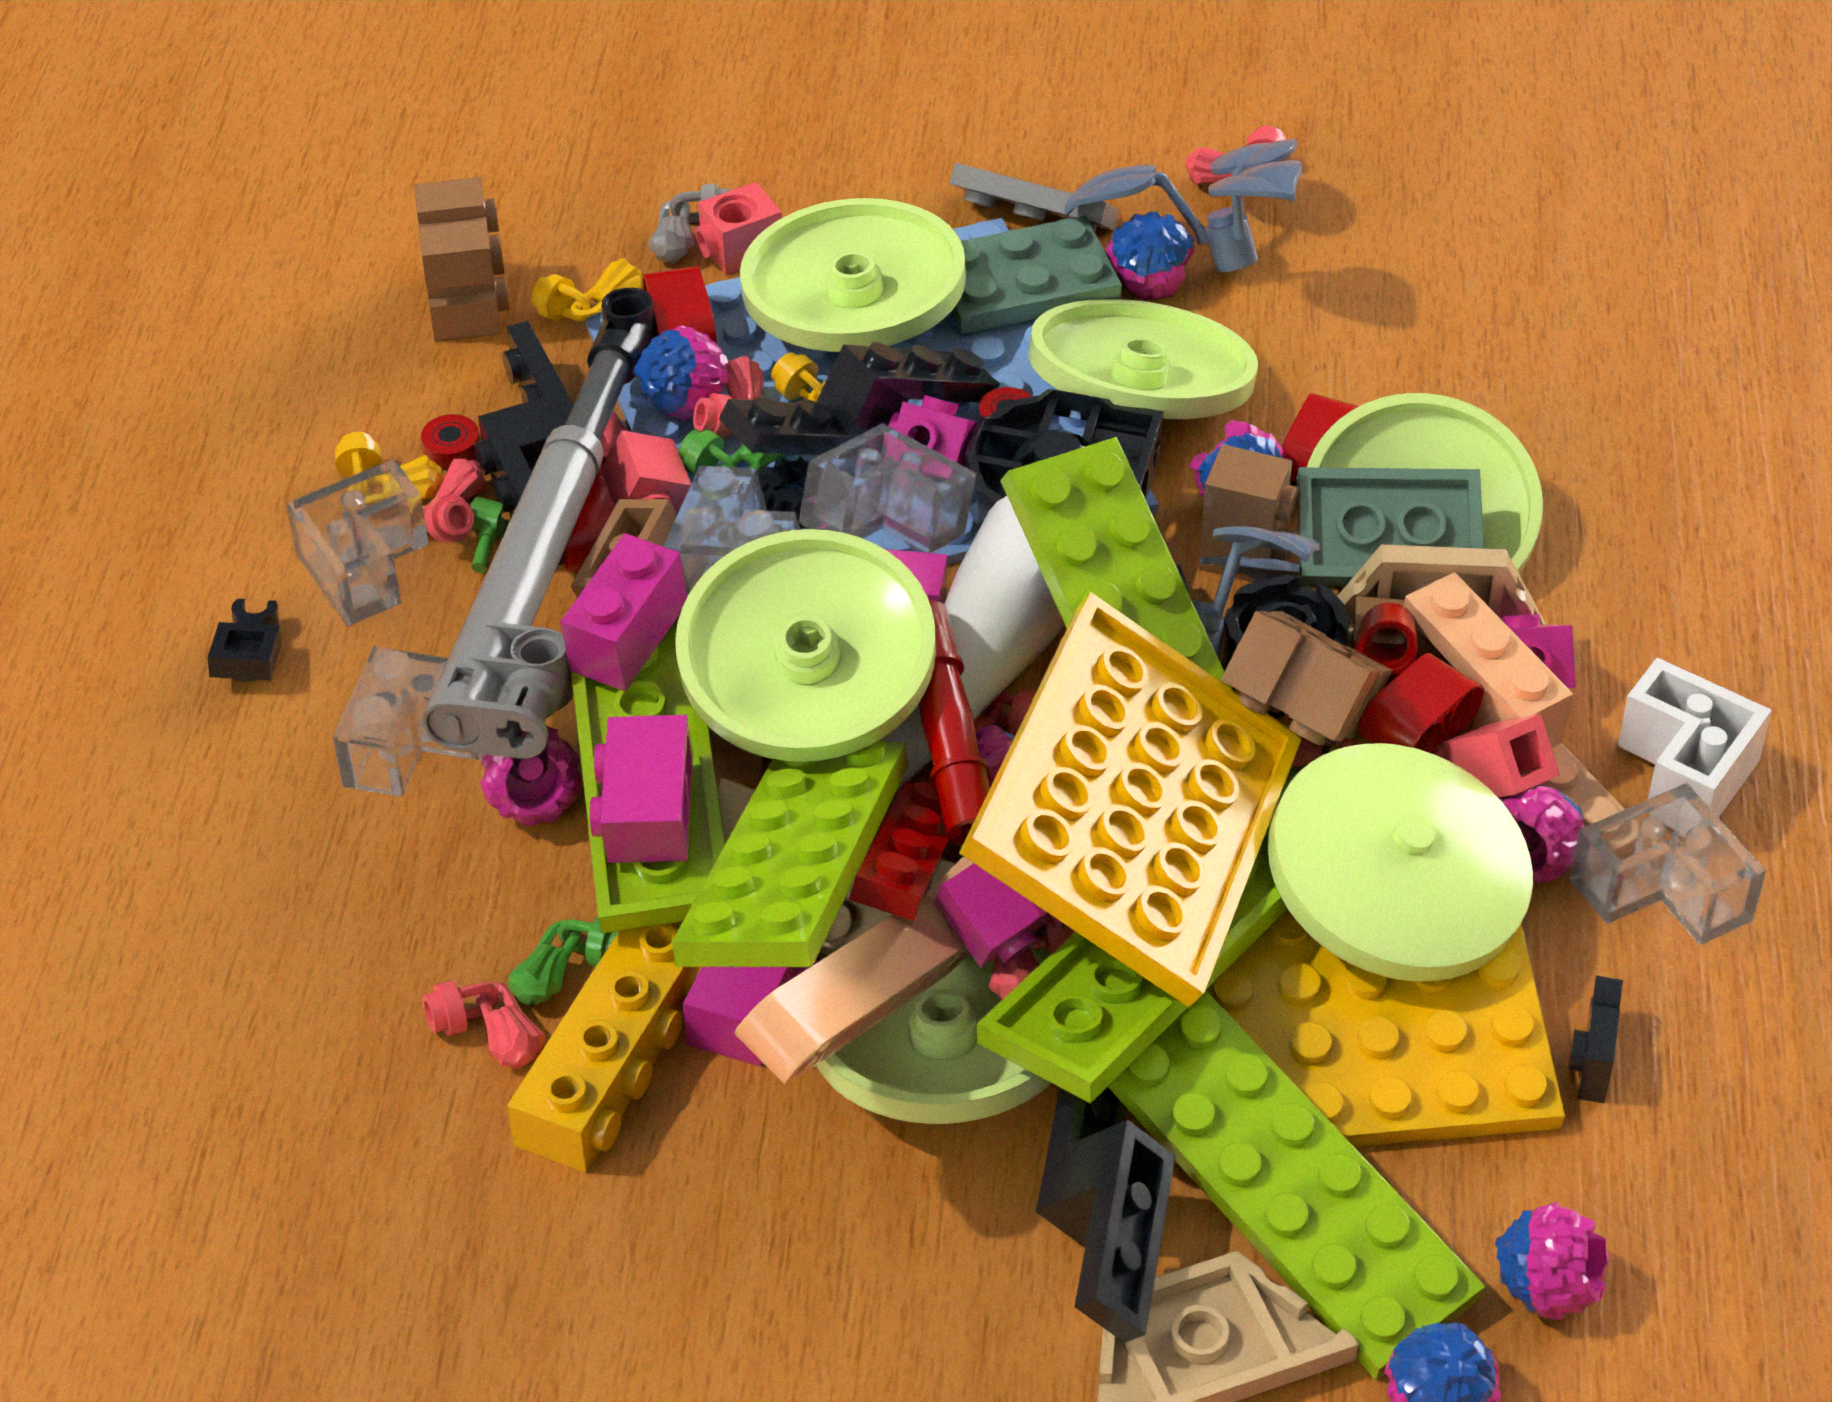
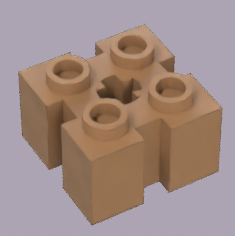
[414,177,509,341]
[1220,611,1393,746]

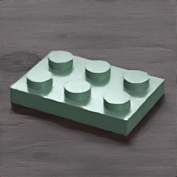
[951,216,1122,335]
[1297,467,1484,587]

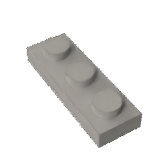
[949,163,1120,232]

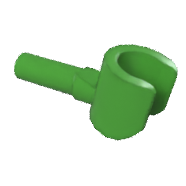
[470,497,507,573]

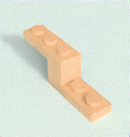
[1403,572,1643,870]

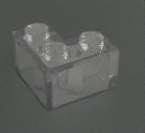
[799,423,977,553]
[286,459,429,627]
[663,466,800,595]
[333,646,484,797]
[1569,783,1766,945]

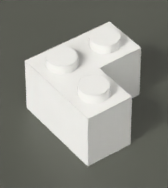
[1618,658,1772,840]

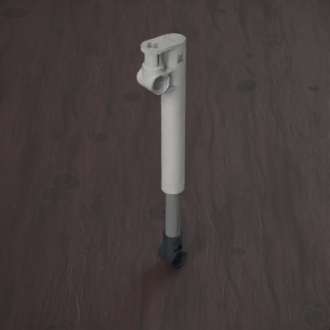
[422,287,656,759]

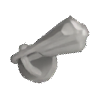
[647,183,729,264]

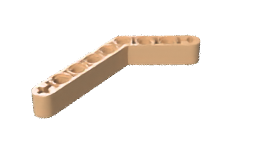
[734,856,973,1086]

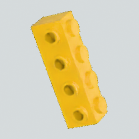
[507,922,702,1173]

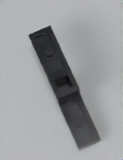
[473,320,573,566]
[719,342,1000,457]
[1036,1087,1175,1343]

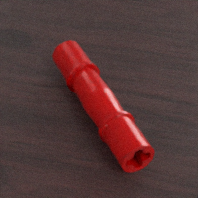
[918,600,990,846]

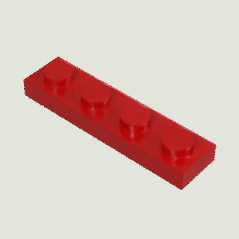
[849,782,950,921]

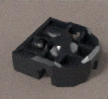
[965,389,1164,531]

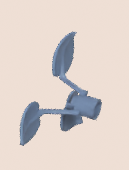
[1065,139,1303,272]
[1192,526,1320,661]

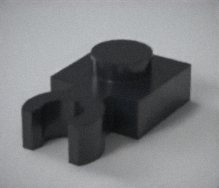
[207,598,281,682]
[1568,975,1623,1103]

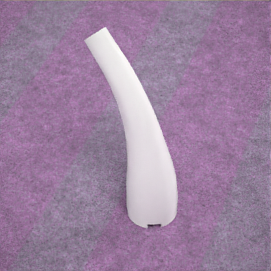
[881,496,1065,794]

